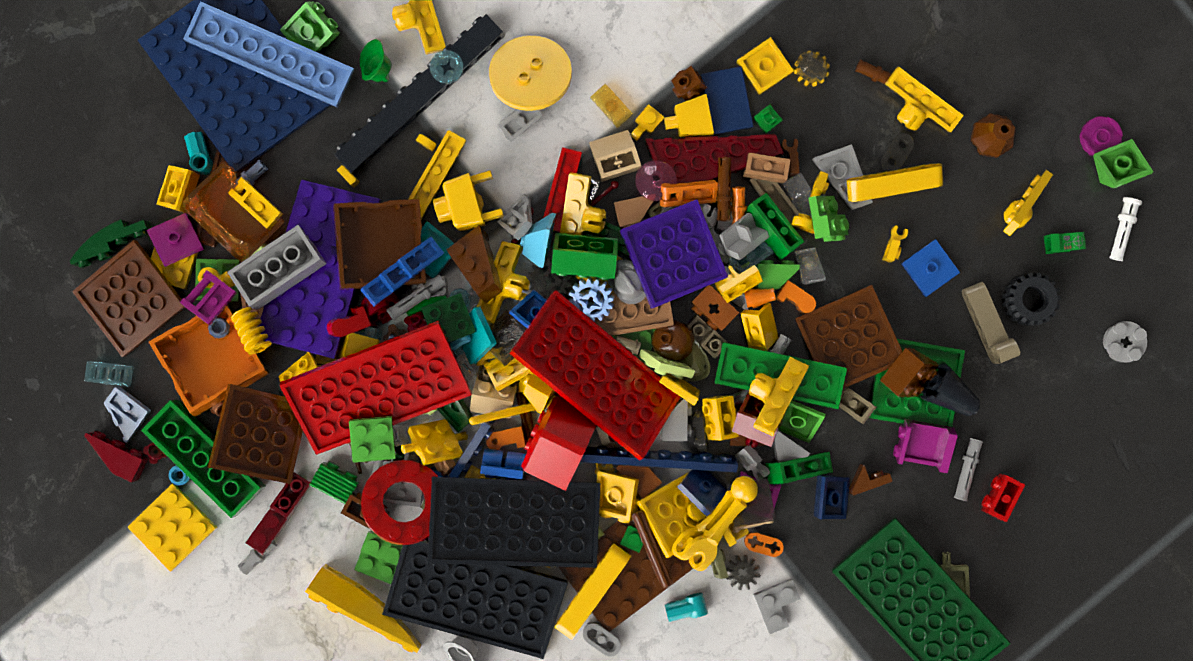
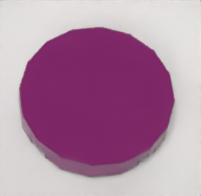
[1080,116,1123,156]

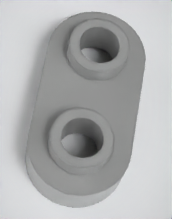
[583,622,621,657]

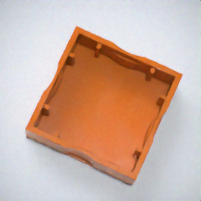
[149,304,269,417]

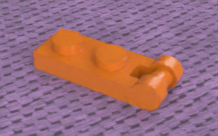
[660,180,718,207]

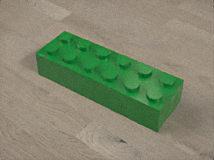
[141,400,266,518]

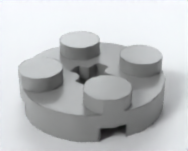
[1103,321,1147,363]

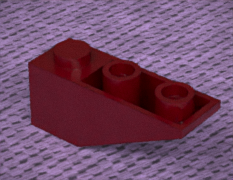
[84,430,149,482]

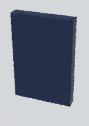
[701,66,753,135]

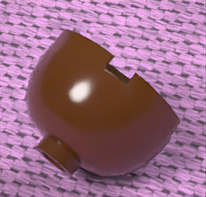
[652,320,694,362]

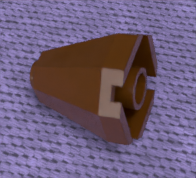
[970,113,1016,158]

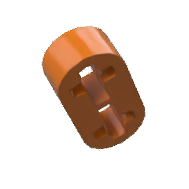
[744,532,784,557]

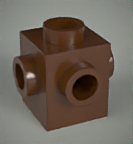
[671,66,707,101]

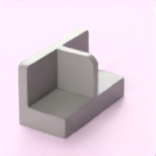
[720,213,769,260]

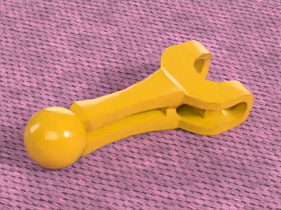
[672,476,758,571]

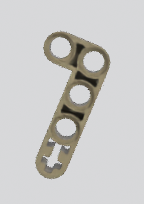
[962,282,1020,364]

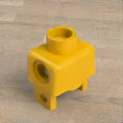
[433,171,504,231]

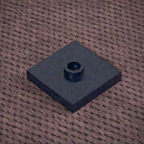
[677,469,728,517]

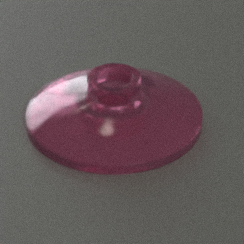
[635,160,677,201]

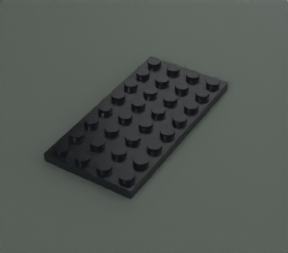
[427,477,600,568]
[382,540,568,659]

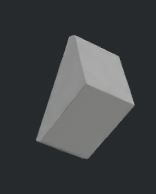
[773,431,810,462]

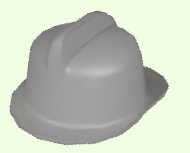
[607,259,646,304]
[443,636,478,661]

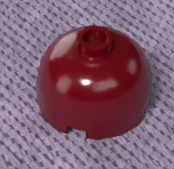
[361,292,401,327]

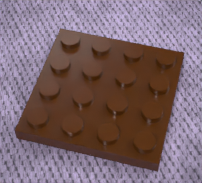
[72,240,185,357]
[795,285,902,388]
[208,384,303,484]

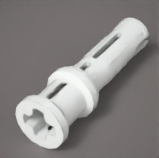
[1109,197,1142,261]

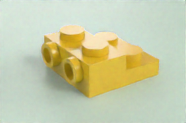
[596,470,639,523]

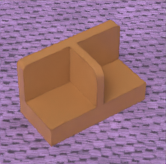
[743,153,790,183]

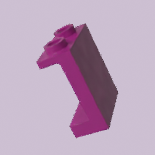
[893,419,958,473]

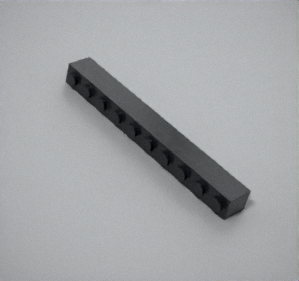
[334,14,504,176]

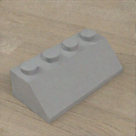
[227,225,327,310]

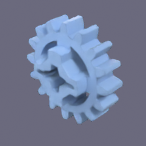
[569,276,615,321]

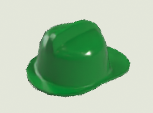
[360,39,392,82]

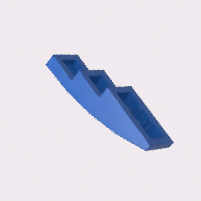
[361,237,444,307]

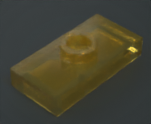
[590,84,633,129]

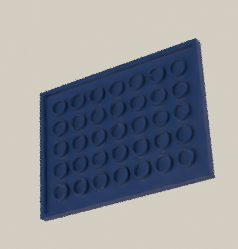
[138,0,331,174]

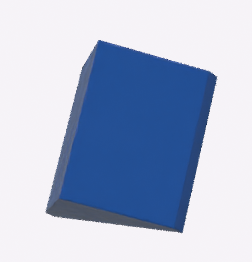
[509,290,546,328]

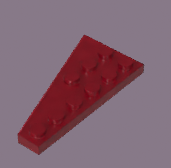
[645,134,783,195]

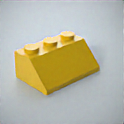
[523,373,556,414]

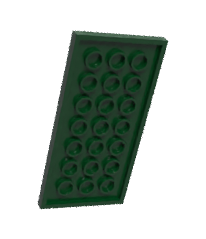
[832,517,1010,661]

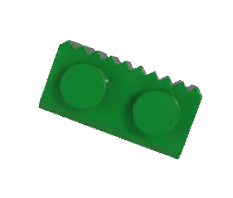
[309,461,360,504]

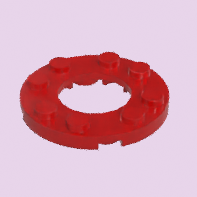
[361,460,438,545]

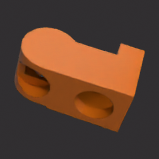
[775,280,816,313]
[486,426,526,450]

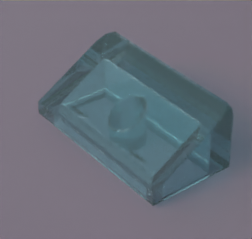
[727,241,774,274]

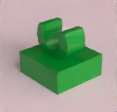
[753,104,782,134]

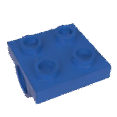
[480,448,526,480]

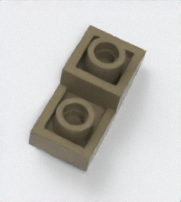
[686,314,728,358]

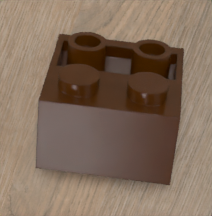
[880,348,940,397]

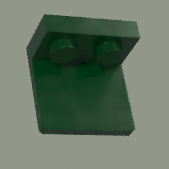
[421,293,475,343]

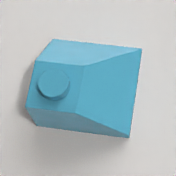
[520,213,556,268]

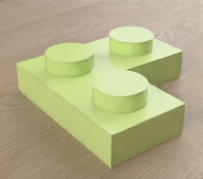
[638,349,695,379]

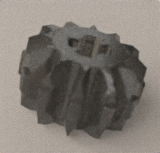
[726,554,761,590]

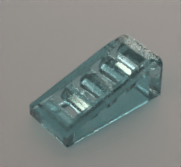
[84,361,133,387]

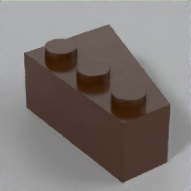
[446,225,502,303]

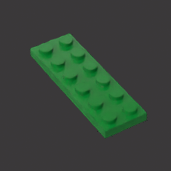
[715,342,847,409]

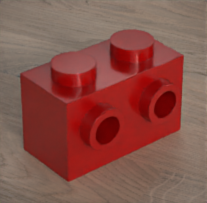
[981,473,1025,522]

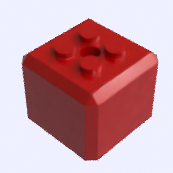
[521,396,596,491]

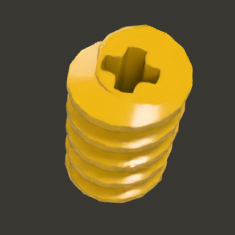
[231,307,272,355]

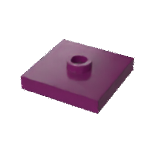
[147,213,204,267]

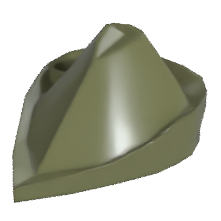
[679,339,710,381]

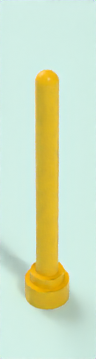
[469,392,563,425]

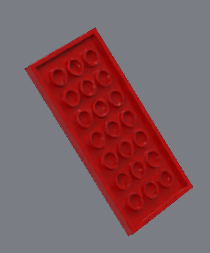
[509,290,681,460]
[279,321,472,455]

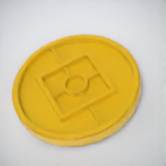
[489,35,572,111]

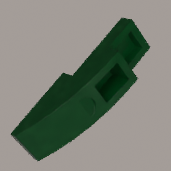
[70,220,152,268]

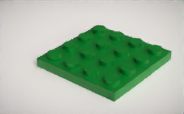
[869,339,965,427]

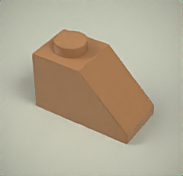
[614,193,656,228]

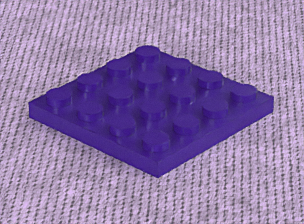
[620,199,728,309]

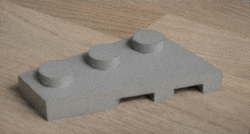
[812,144,873,210]

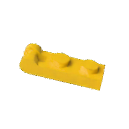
[228,177,283,230]

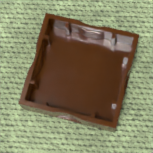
[333,199,426,290]

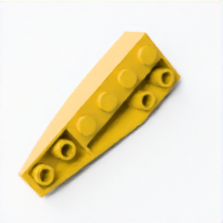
[305,564,422,653]

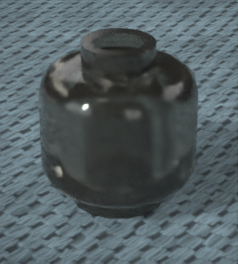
[795,51,828,83]

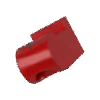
[327,306,371,337]

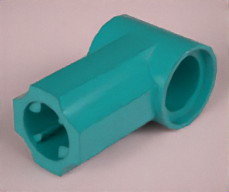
[184,131,213,175]
[664,593,708,622]

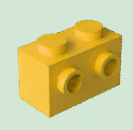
[702,396,739,440]

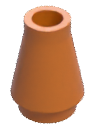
[745,288,776,309]

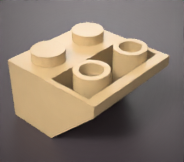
[589,130,641,182]
[470,365,519,419]

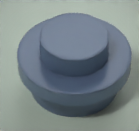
[208,318,230,338]

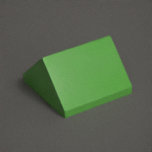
[1093,139,1153,188]
[779,401,826,443]

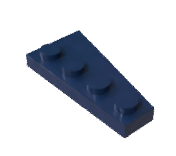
[448,420,496,478]

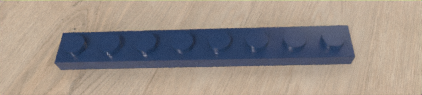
[580,445,738,472]

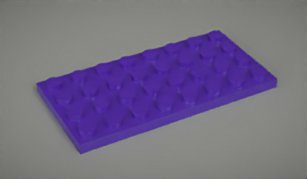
[258,180,381,359]

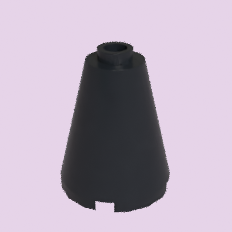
[920,363,980,416]

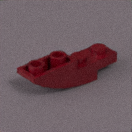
[245,472,310,555]

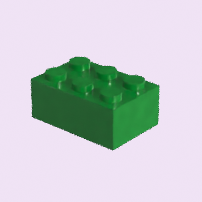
[551,233,618,280]

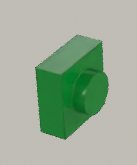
[620,525,643,553]

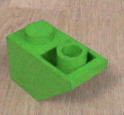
[755,260,800,290]

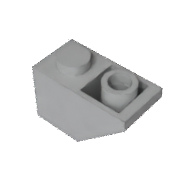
[661,399,691,441]

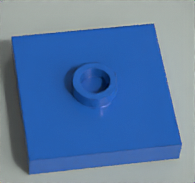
[901,239,960,297]

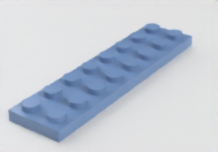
[183,1,354,108]

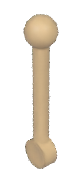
[732,518,774,533]

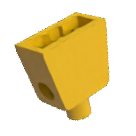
[664,94,714,137]

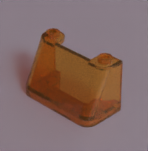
[182,163,284,262]

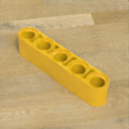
[846,164,943,202]
[554,544,631,639]

